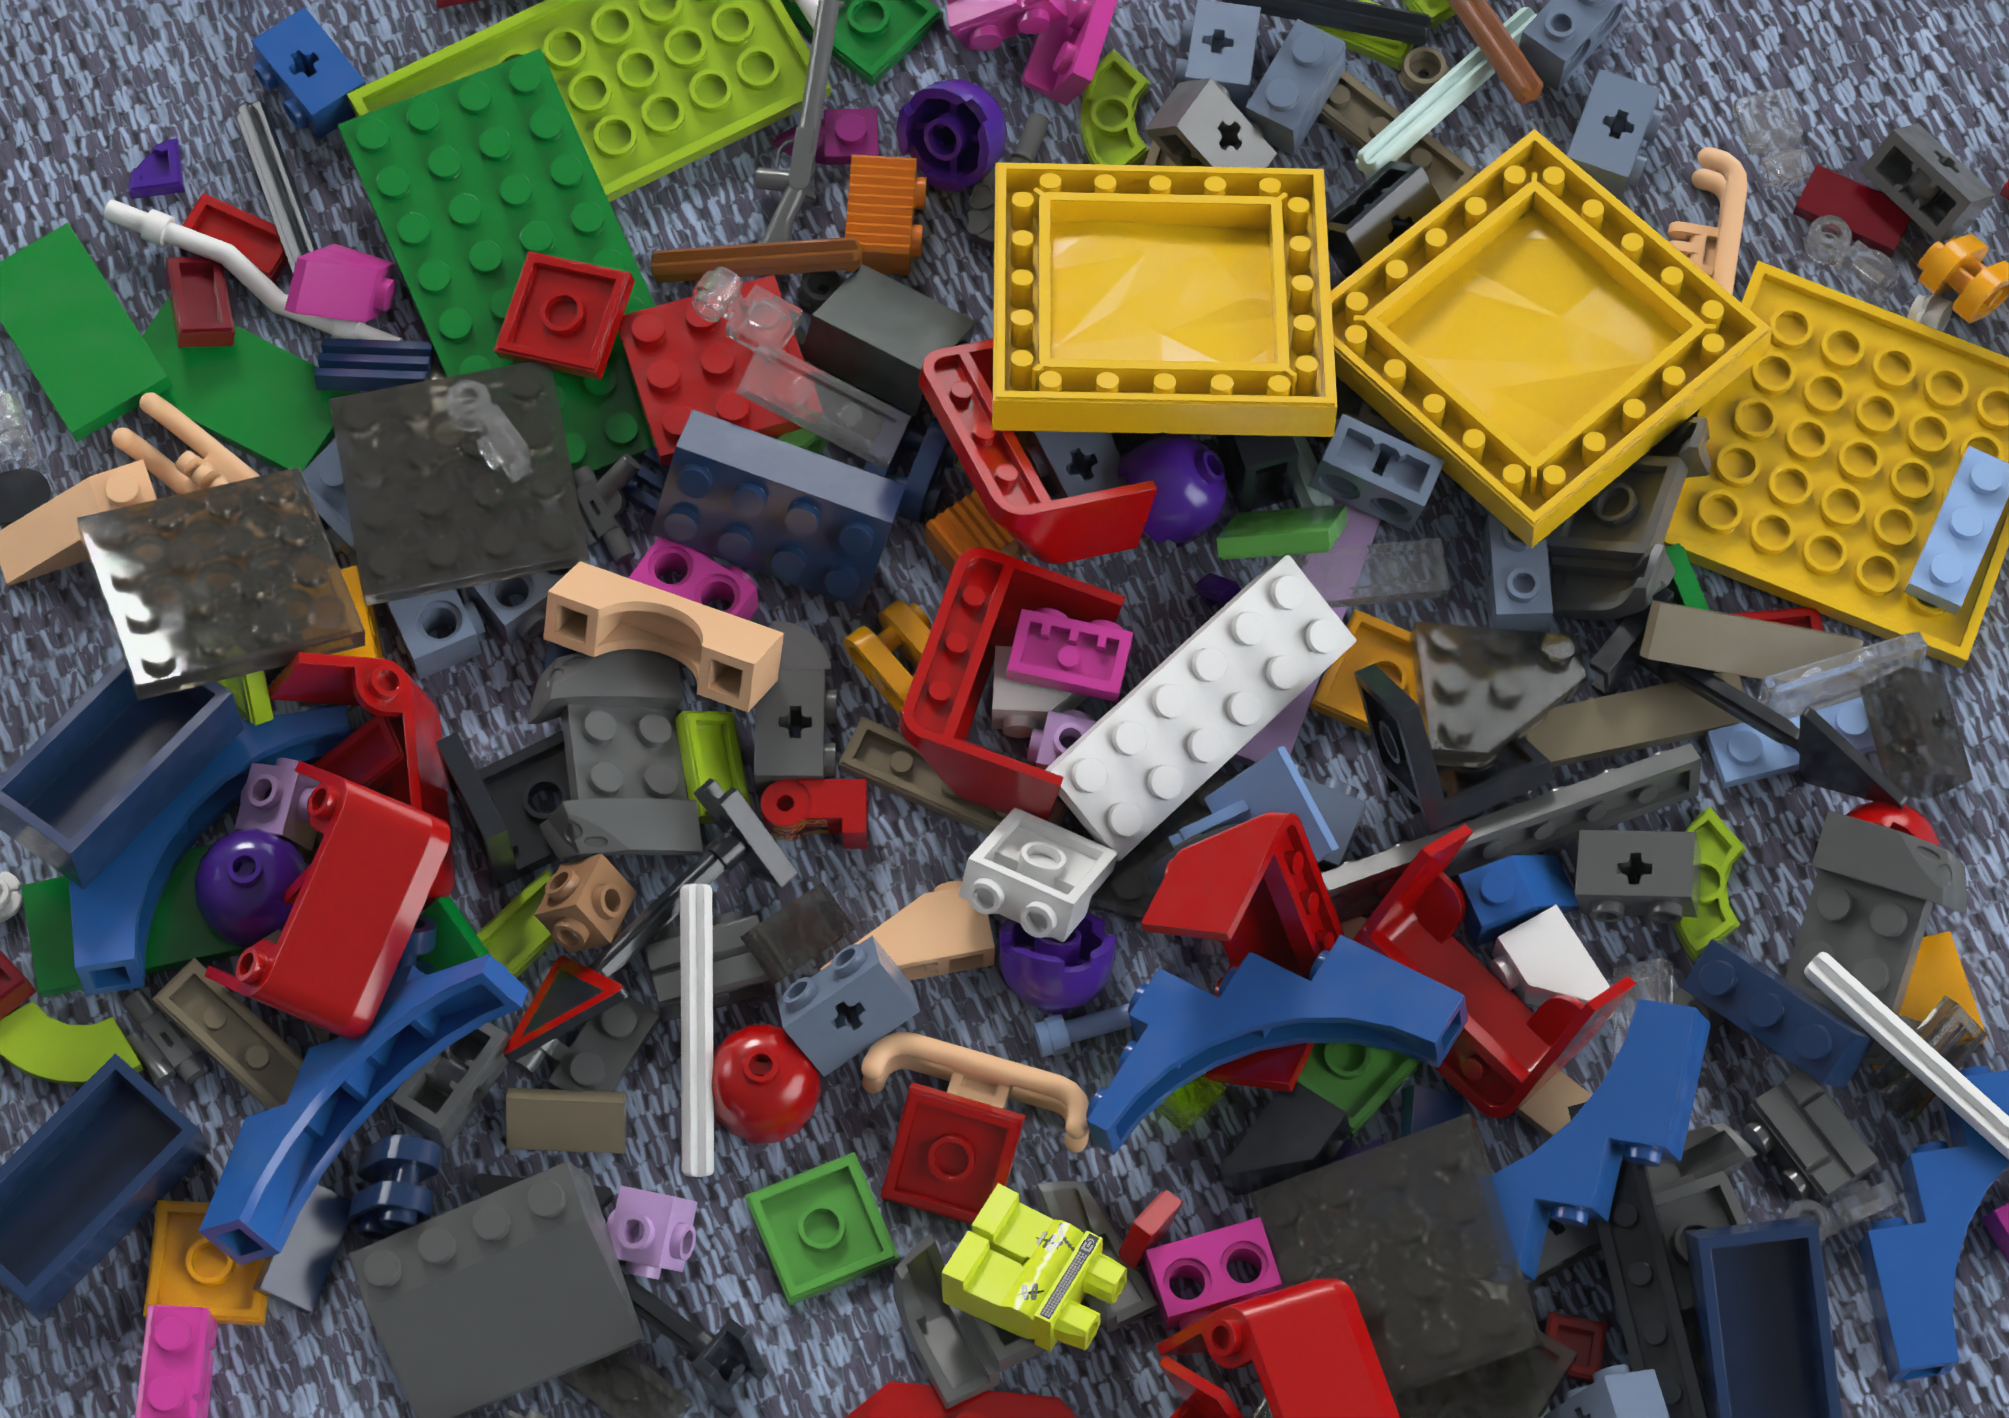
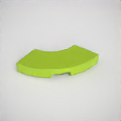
[1080,49,1150,165]
[1672,806,1746,962]
[0,1001,144,1087]

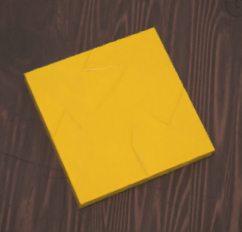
[1331,129,1772,549]
[992,162,1337,437]

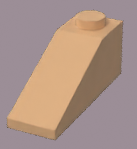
[0,459,169,586]
[820,881,995,981]

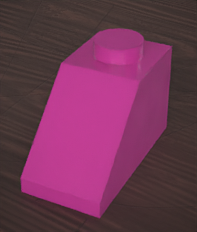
[285,243,397,323]

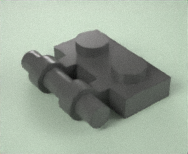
[513,996,661,1092]

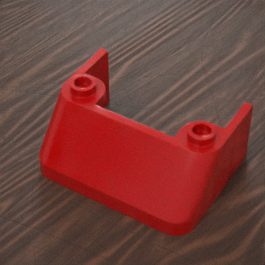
[919,339,1158,564]
[899,547,1125,821]
[268,652,455,911]
[204,761,451,1040]
[1140,811,1345,1092]
[1353,824,1636,1118]
[1156,1278,1400,1418]

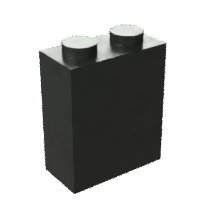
[801,264,977,416]

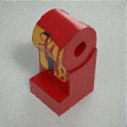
[760,779,869,849]

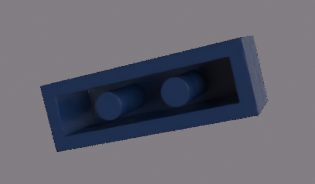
[1681,939,1875,1088]

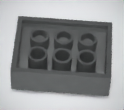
[349,1161,645,1418]

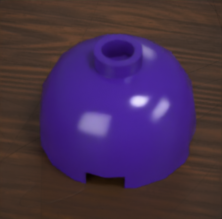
[896,79,1007,191]
[1118,434,1226,548]
[194,828,308,948]
[999,913,1117,1015]

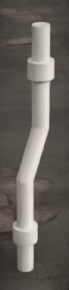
[104,199,403,341]

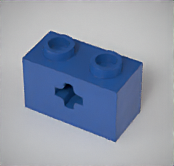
[251,7,366,140]

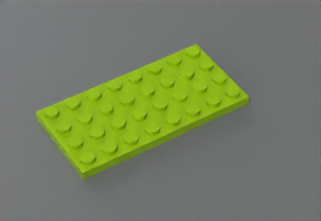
[347,0,831,202]

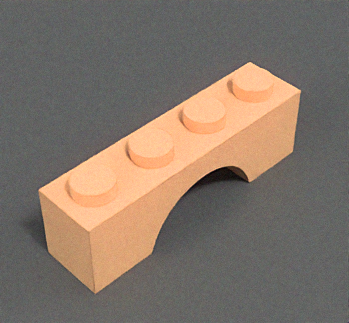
[543,561,784,712]

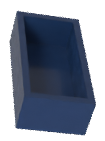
[650,409,906,609]
[0,634,243,890]
[0,1053,210,1322]
[1685,1217,1843,1418]

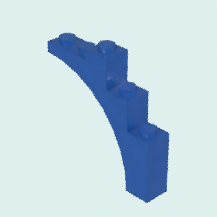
[69,705,354,996]
[1086,934,1468,1155]
[199,954,529,1265]
[1355,999,1711,1286]
[1858,1066,2009,1383]

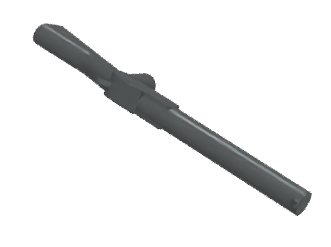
[755,0,845,280]

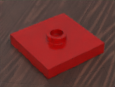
[494,251,635,380]
[880,1082,1026,1225]

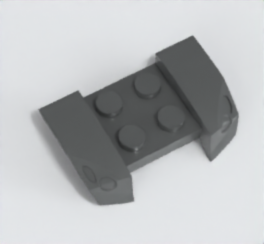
[1547,417,1711,621]
[528,649,703,860]
[1785,810,1967,1066]
[1647,1122,1757,1376]
[893,1181,1159,1409]

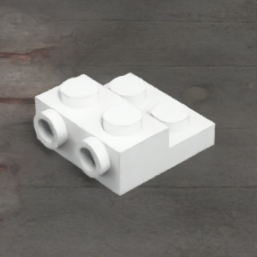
[959,807,1118,942]

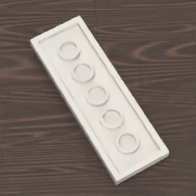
[1045,555,1357,861]

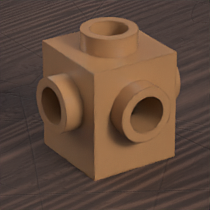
[534,854,637,953]

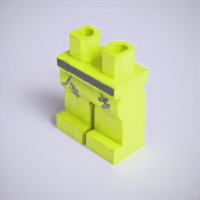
[941,1183,1127,1352]

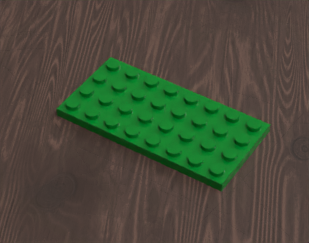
[338,49,655,512]

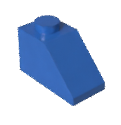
[1456,855,1580,947]

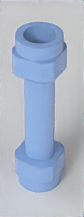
[1033,1003,1132,1057]

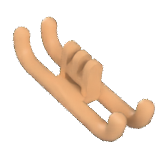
[1668,147,1748,295]
[112,392,312,570]
[861,1031,1089,1153]

